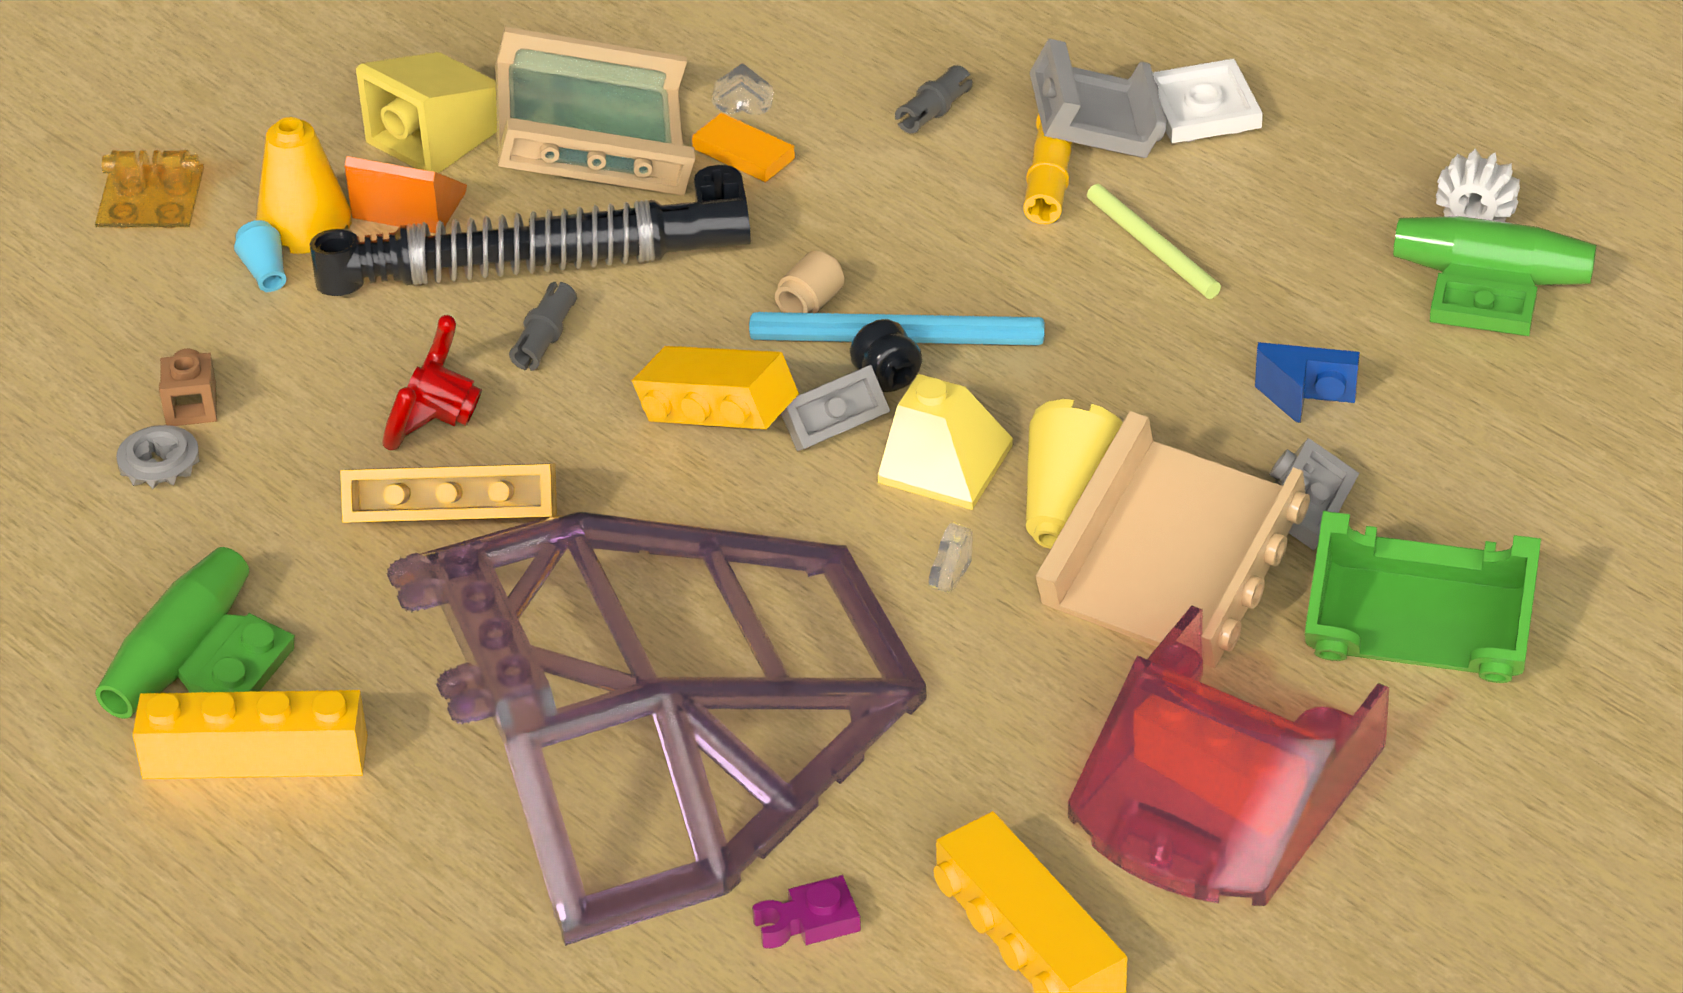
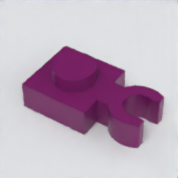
[752,875,861,949]

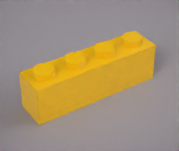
[340,463,557,523]
[132,690,368,779]
[933,811,1127,993]

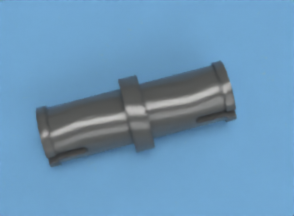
[895,65,973,134]
[509,281,577,371]

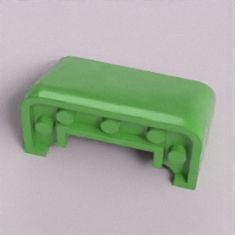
[1305,511,1541,683]

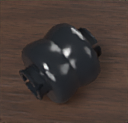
[850,319,922,392]

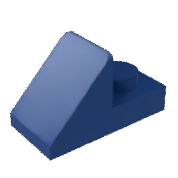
[1255,342,1360,423]

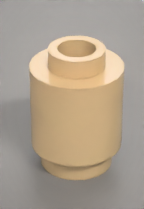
[775,251,845,313]

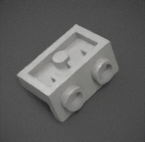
[1269,438,1359,550]

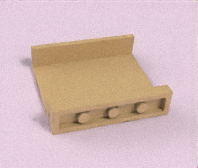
[1036,411,1310,668]

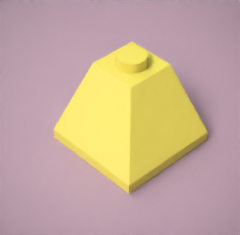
[878,374,1013,510]

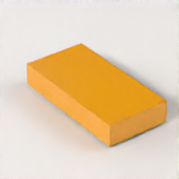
[692,112,795,183]

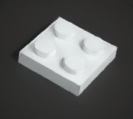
[1152,59,1263,143]

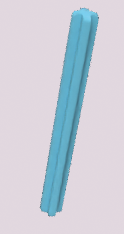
[749,312,1045,345]

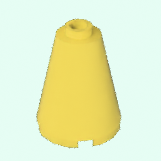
[1026,399,1123,549]

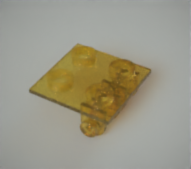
[95,150,204,229]

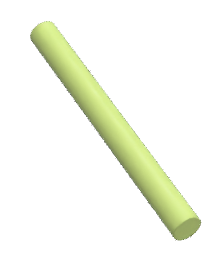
[1087,184,1221,299]

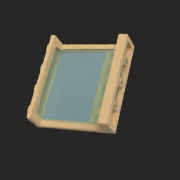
[495,27,695,196]

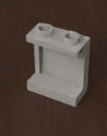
[1030,38,1167,158]

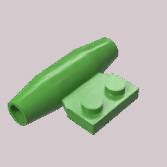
[1393,216,1596,336]
[95,547,295,719]

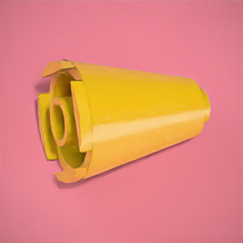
[256,117,352,254]

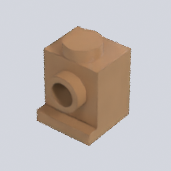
[159,348,217,426]

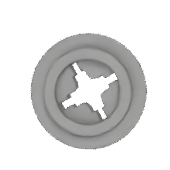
[116,425,200,490]

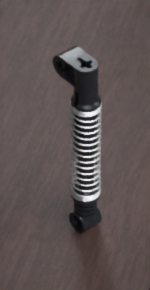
[309,165,751,296]

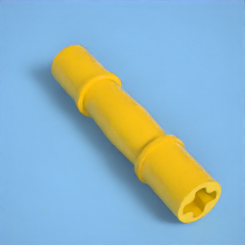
[1023,113,1072,224]

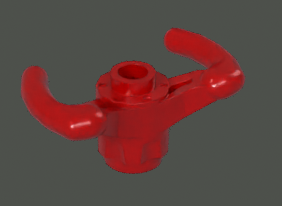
[382,315,482,450]

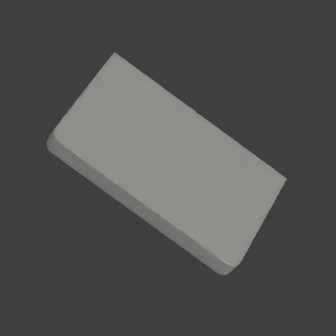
[781,365,891,451]

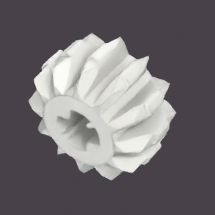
[1436,148,1520,222]

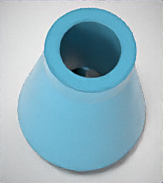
[234,220,287,292]

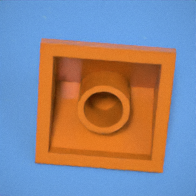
[345,156,467,234]

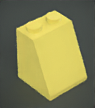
[356,52,497,173]

